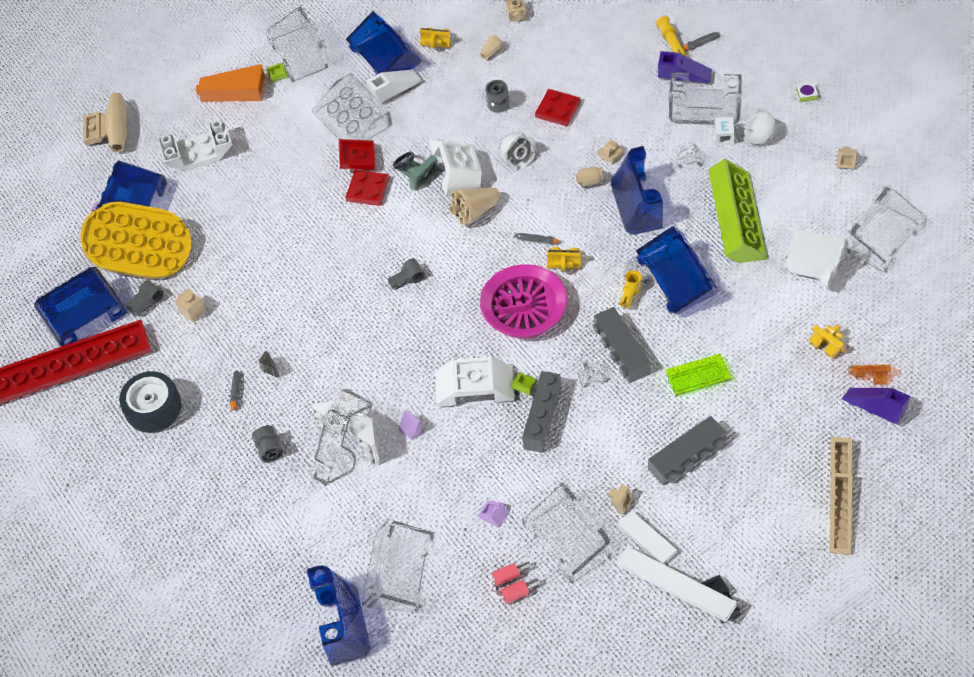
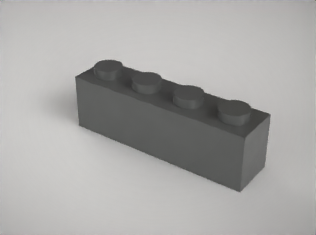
[592,307,651,383]
[522,371,561,453]
[648,416,727,486]

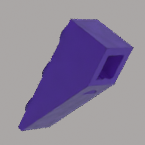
[658,51,712,83]
[842,387,911,425]

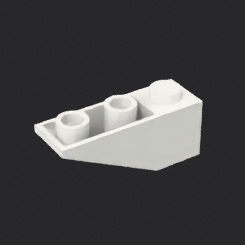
[367,70,421,104]

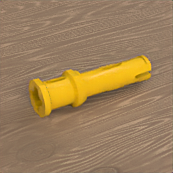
[656,16,687,57]

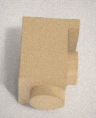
[505,0,526,22]

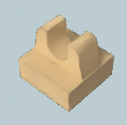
[598,139,623,164]
[836,146,857,169]
[607,485,633,515]

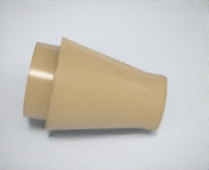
[479,35,503,60]

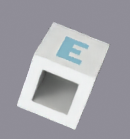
[714,117,735,146]

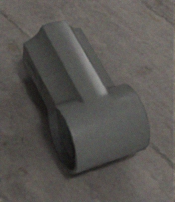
[125,280,164,316]

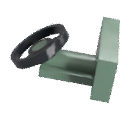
[392,151,439,191]

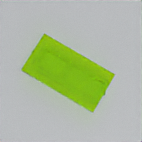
[665,353,732,396]

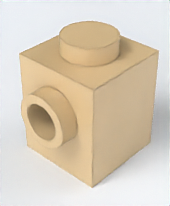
[175,289,205,322]

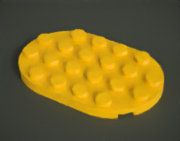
[80,202,191,279]

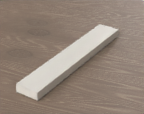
[616,547,737,622]

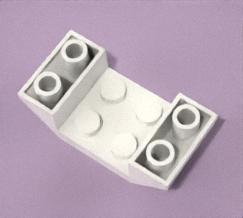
[157,118,232,171]
[429,141,482,196]
[435,357,515,407]
[311,400,380,466]

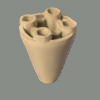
[449,187,501,226]

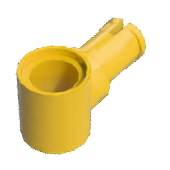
[619,270,642,308]

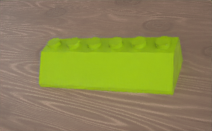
[708,158,767,263]

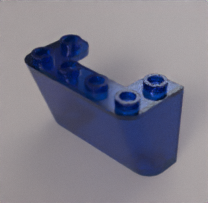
[96,160,167,210]
[34,266,128,347]
[307,565,371,666]

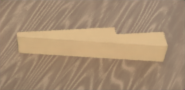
[829,437,852,555]

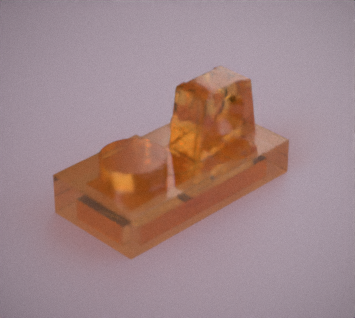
[848,364,891,385]

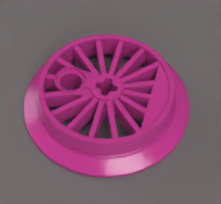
[480,264,567,339]

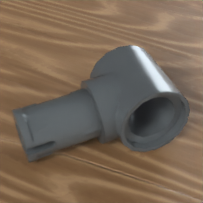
[387,258,425,289]

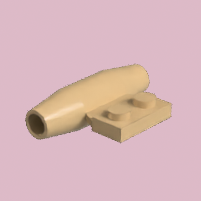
[83,92,128,153]

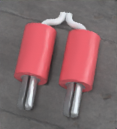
[488,561,540,604]

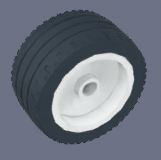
[119,371,182,433]

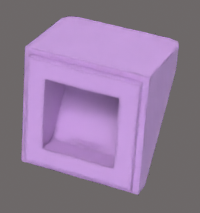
[399,410,422,440]
[478,500,509,527]

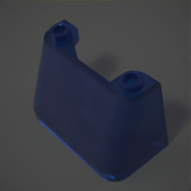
[345,10,422,76]
[611,146,663,235]
[635,225,719,315]

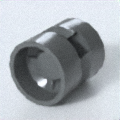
[485,80,510,113]
[252,425,285,463]

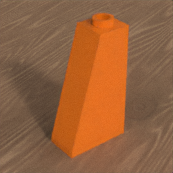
[196,64,265,102]

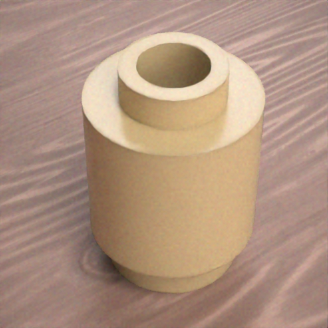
[576,166,603,187]

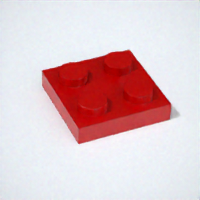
[535,88,581,127]
[338,139,375,170]
[345,170,390,206]

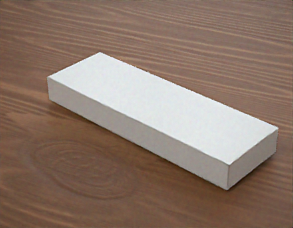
[617,511,677,565]

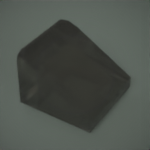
[259,351,280,378]

